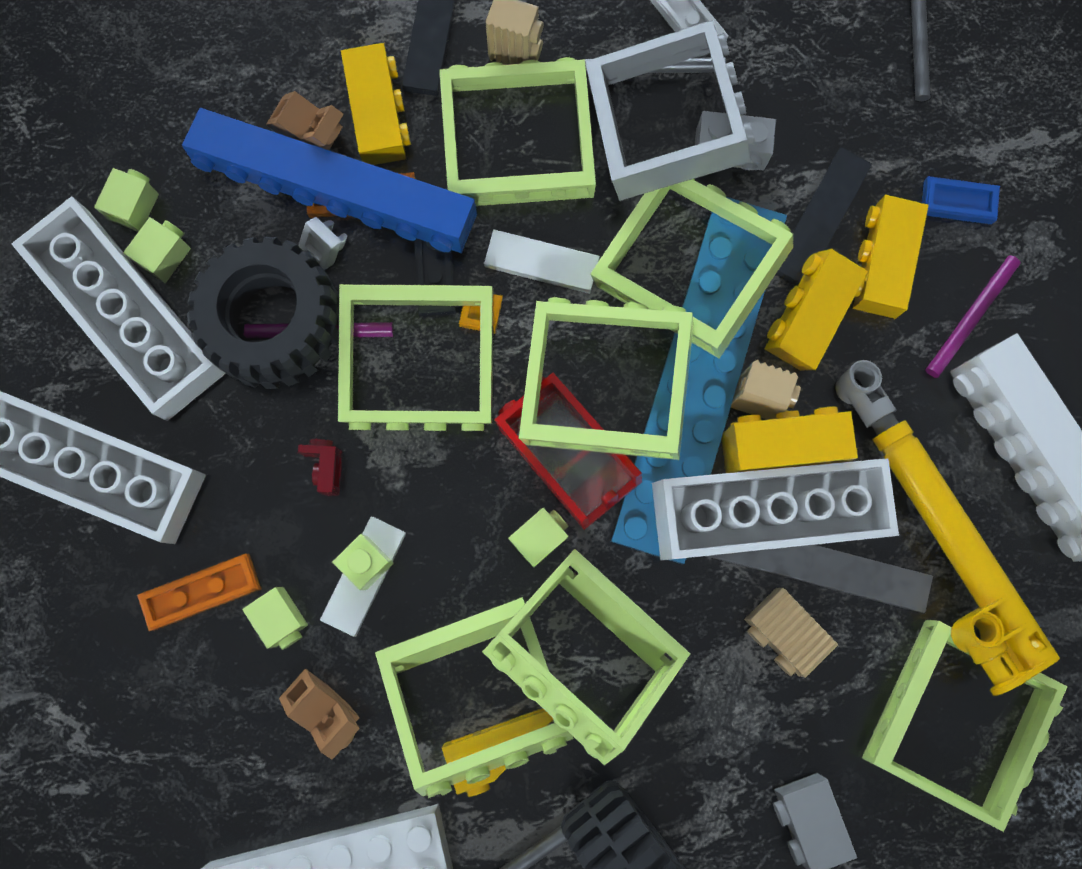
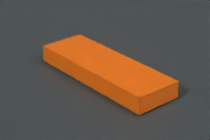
[137,553,261,631]

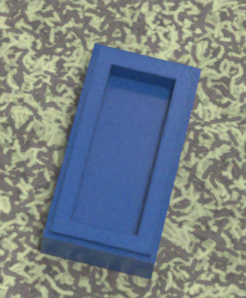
[922,176,1000,224]

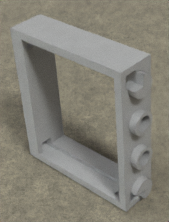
[585,20,755,201]

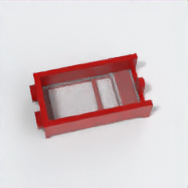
[494,373,642,530]

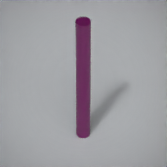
[926,255,1021,378]
[244,322,393,339]

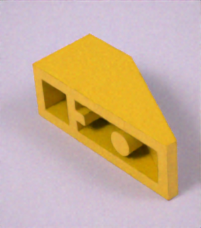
[442,708,553,797]

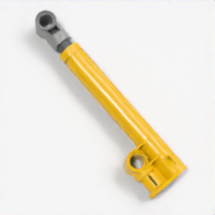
[836,360,1060,696]

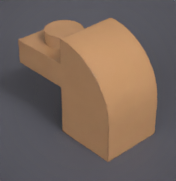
[266,91,343,150]
[279,669,360,759]

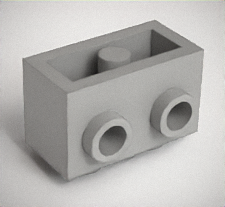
[695,111,776,171]
[773,773,857,869]

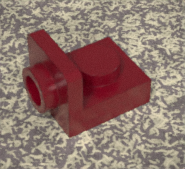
[298,439,343,496]

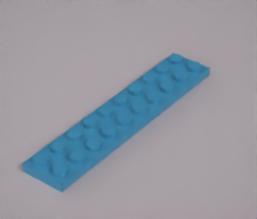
[611,197,787,564]

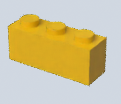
[341,43,411,165]
[853,195,929,319]
[765,249,868,371]

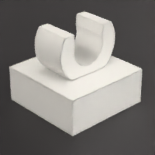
[299,217,347,270]

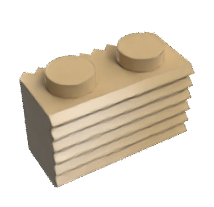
[486,0,543,65]
[731,360,801,420]
[744,588,838,678]

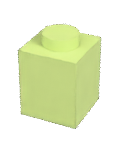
[94,168,159,232]
[123,217,191,283]
[508,508,569,568]
[332,534,394,590]
[242,587,308,650]

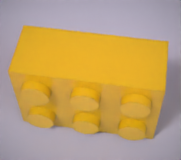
[721,407,858,473]

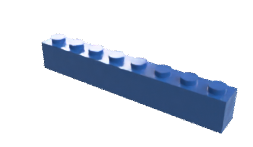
[182,108,477,253]

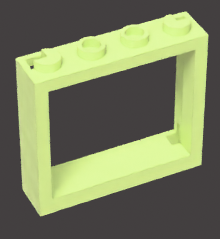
[440,57,596,206]
[590,179,793,359]
[338,284,493,431]
[519,297,694,460]
[482,549,690,765]
[375,597,574,798]
[862,620,1067,832]

